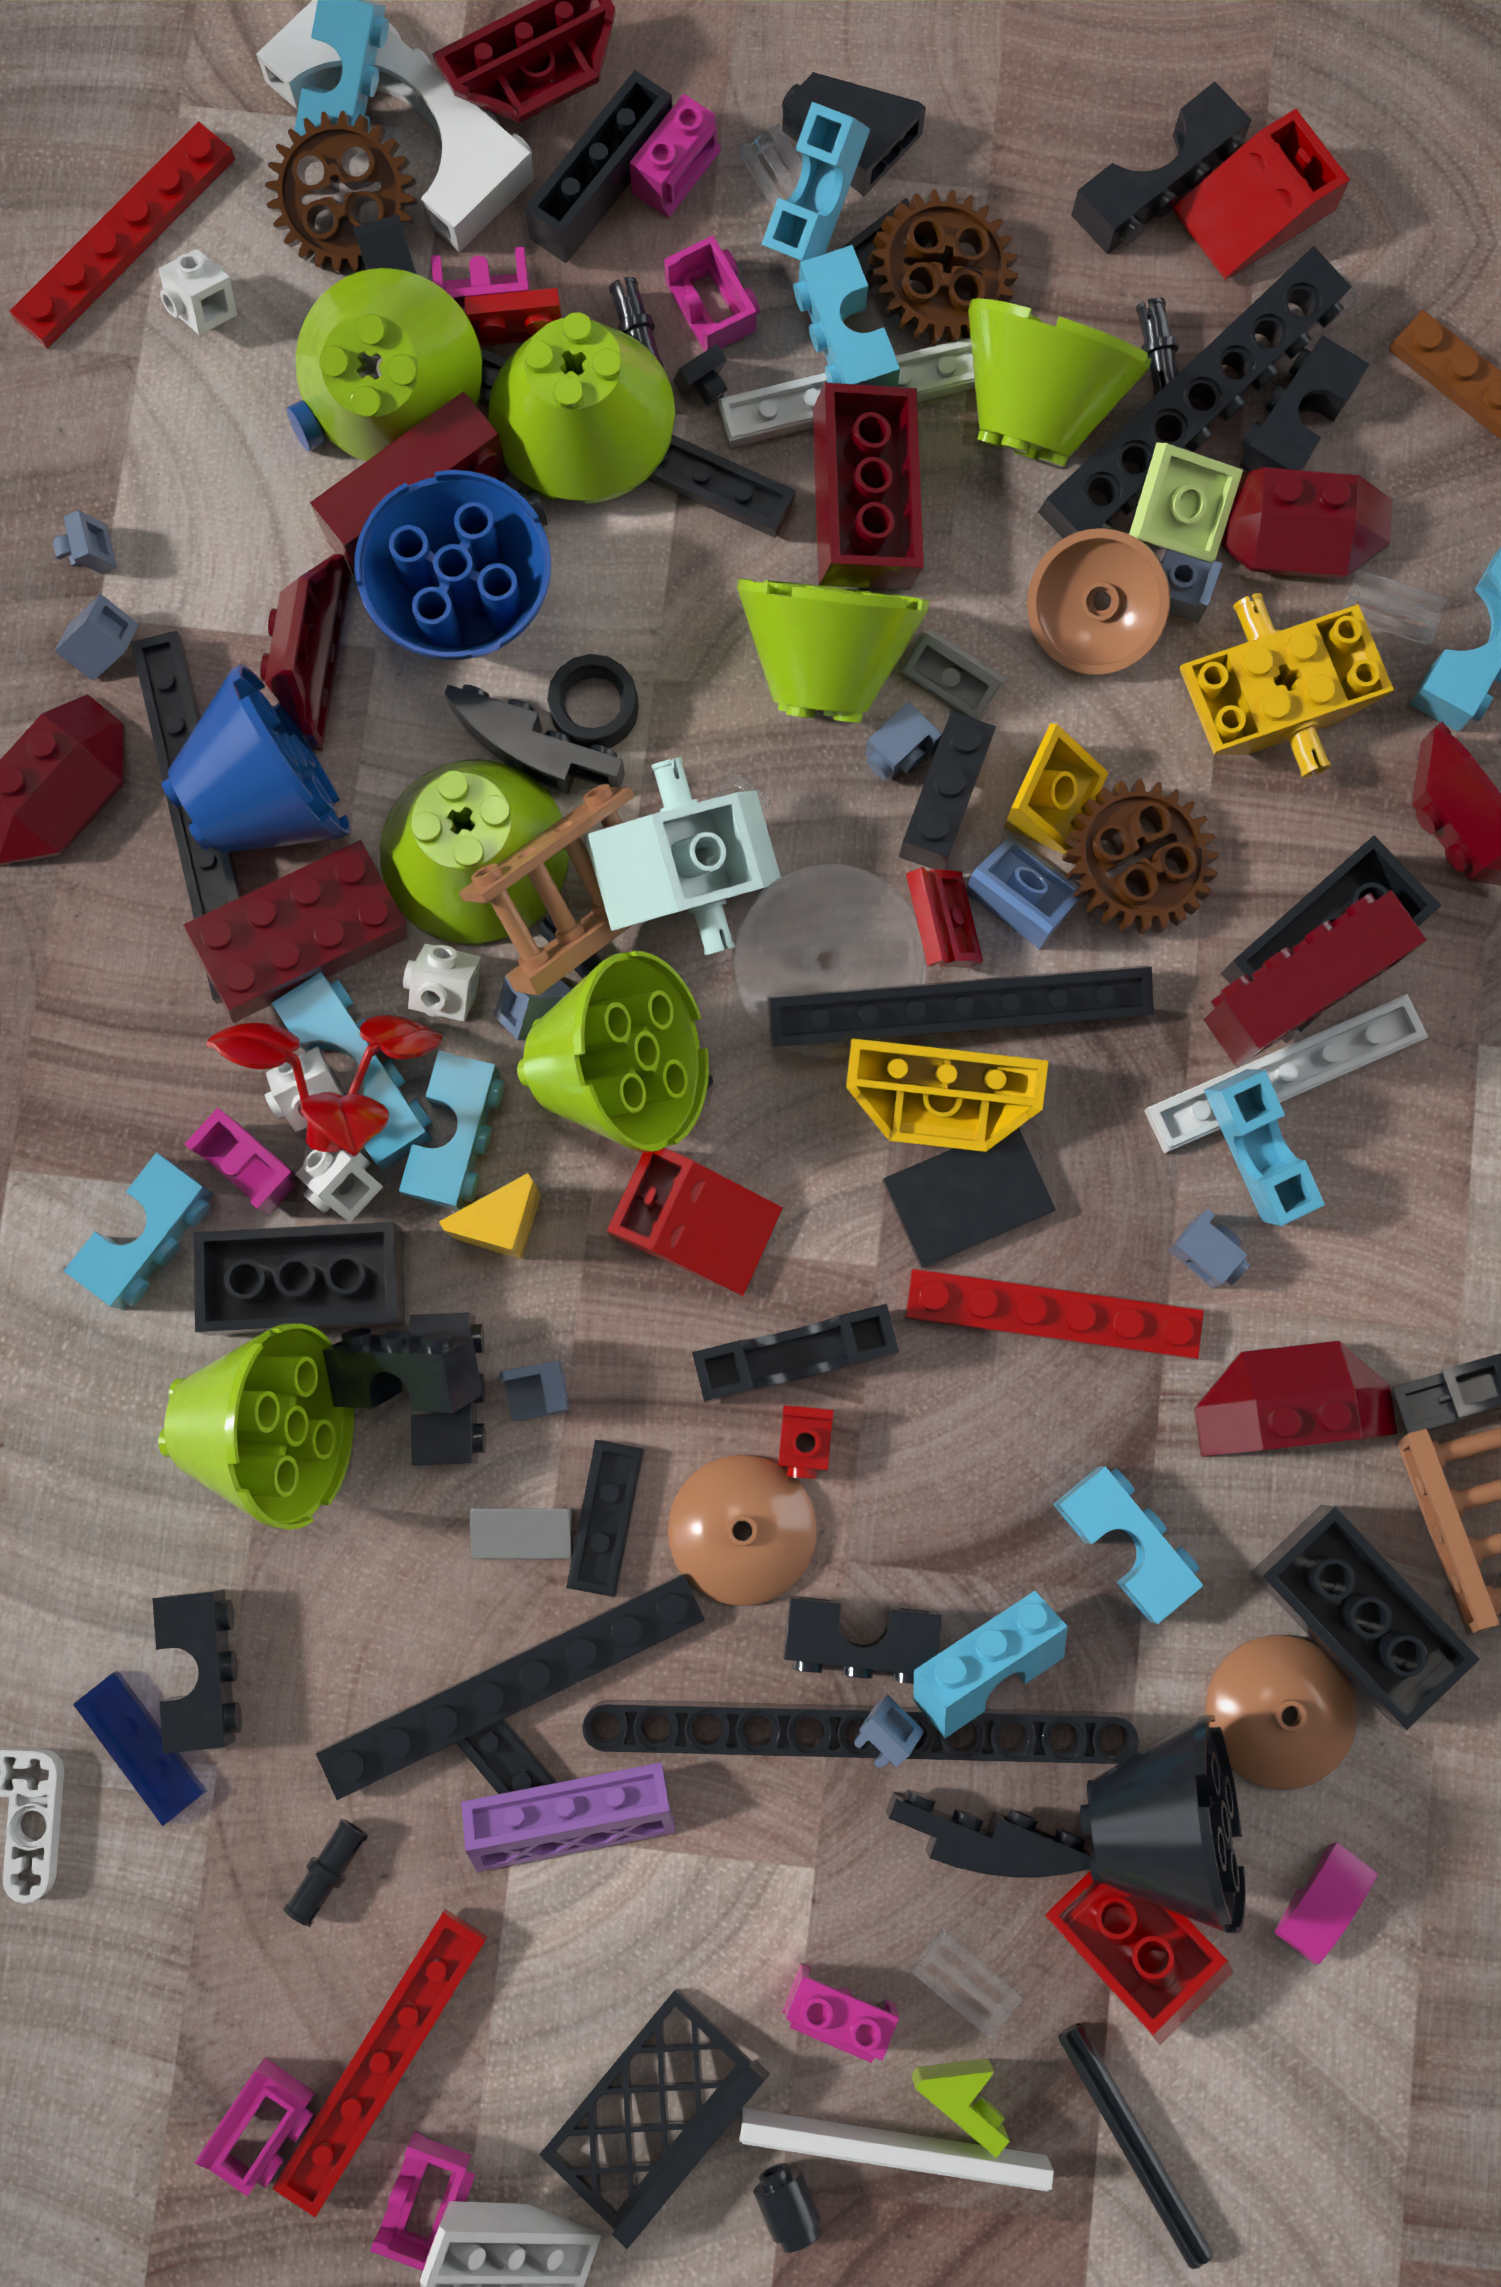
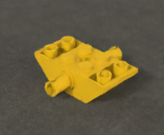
[1179,593,1394,779]

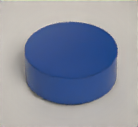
[286,400,324,452]

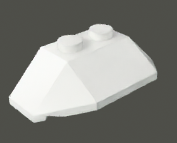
[420,2201,601,2287]

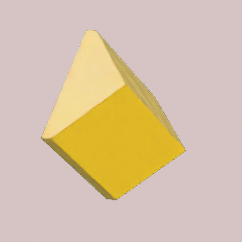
[1003,723,1109,854]
[439,1173,541,1260]

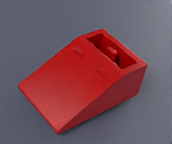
[1173,109,1350,280]
[607,1148,783,1297]

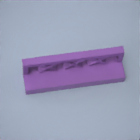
[461,1762,676,1872]

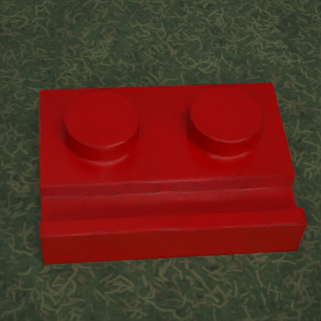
[464,288,562,346]
[906,867,983,968]

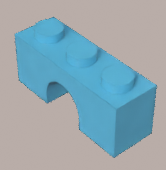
[294,0,389,136]
[761,102,870,261]
[793,245,900,387]
[399,1050,505,1211]
[1204,1069,1325,1226]
[64,1152,214,1310]
[1053,1466,1204,1625]
[913,1591,1068,1738]

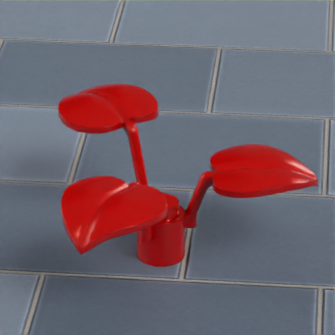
[206,1015,443,1157]

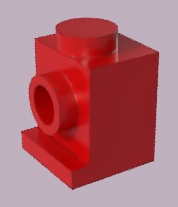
[778,1405,834,1479]

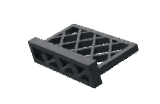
[539,1989,770,2249]

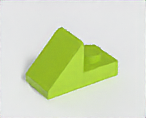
[911,2059,1010,2158]

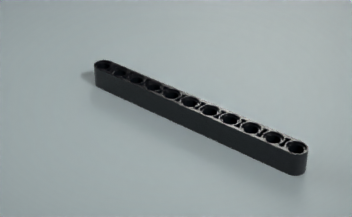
[582,1699,1139,1764]

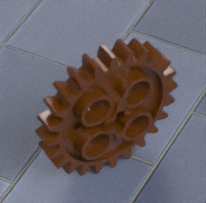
[265,111,418,274]
[868,189,1018,346]
[1062,779,1219,935]

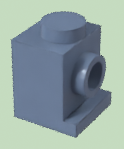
[1160,549,1223,623]
[865,701,942,781]
[1168,1208,1250,1288]

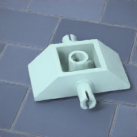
[584,757,782,955]

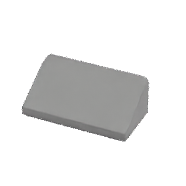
[900,629,1008,720]
[470,1508,572,1559]

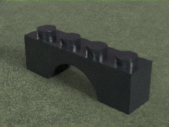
[1071,82,1252,254]
[692,1303,899,1403]

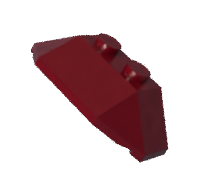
[432,0,616,123]
[1220,467,1392,579]
[260,554,352,751]
[0,694,125,867]
[1412,721,1501,886]
[1194,1341,1398,1457]

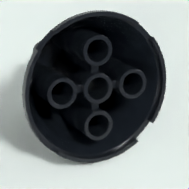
[1080,1715,1246,1934]

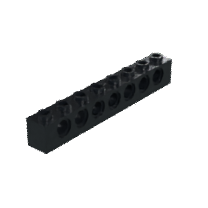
[1038,246,1352,539]

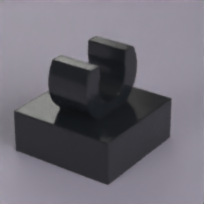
[673,344,728,407]

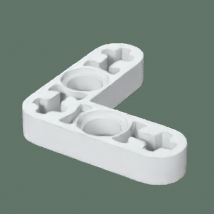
[0,1747,64,1904]

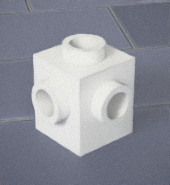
[158,249,237,335]
[403,944,481,1022]
[264,1046,344,1133]
[295,1149,383,1223]

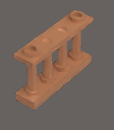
[459,784,635,996]
[1397,1414,1501,1636]

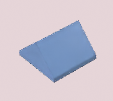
[966,835,1081,950]

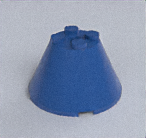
[355,470,552,660]
[161,664,352,853]

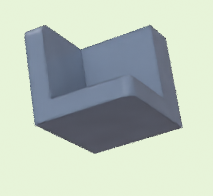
[55,593,139,680]
[494,974,571,1040]
[500,1360,571,1421]

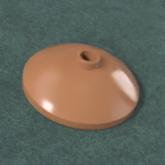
[1027,528,1171,675]
[668,1455,817,1606]
[1205,1635,1357,1790]

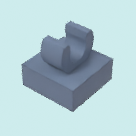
[52,510,117,574]
[855,1694,924,1768]

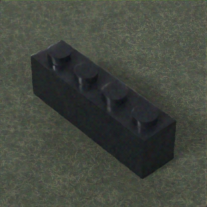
[524,70,672,263]

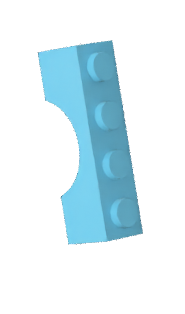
[1409,546,1501,732]
[271,972,432,1171]

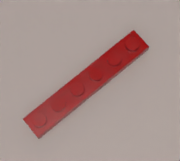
[9,121,236,349]
[905,1269,1204,1360]
[272,1909,488,2218]

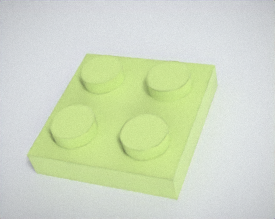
[1129,443,1243,563]

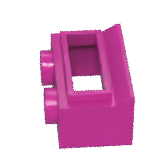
[630,93,721,218]
[664,235,760,352]
[431,247,530,314]
[184,1107,297,1216]
[782,1963,899,2063]
[194,2057,316,2197]
[370,2131,476,2271]

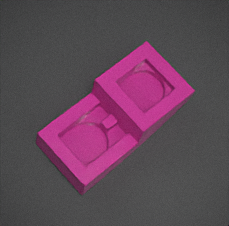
[1274,1842,1378,1965]

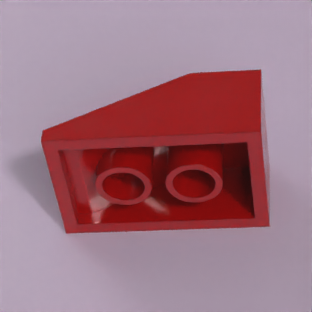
[1045,1870,1233,2045]

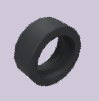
[547,654,639,749]

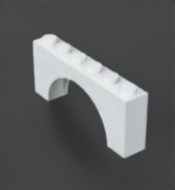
[256,0,535,252]

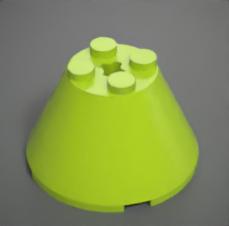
[296,268,483,461]
[968,298,1152,467]
[488,312,675,504]
[737,578,930,723]
[380,759,570,945]
[517,951,709,1152]
[158,1323,354,1530]

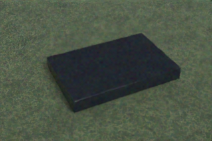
[882,1128,1056,1269]

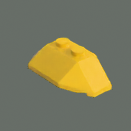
[846,1038,1049,1152]

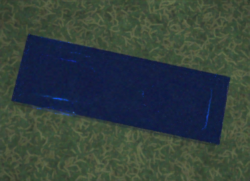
[73,1671,207,1826]

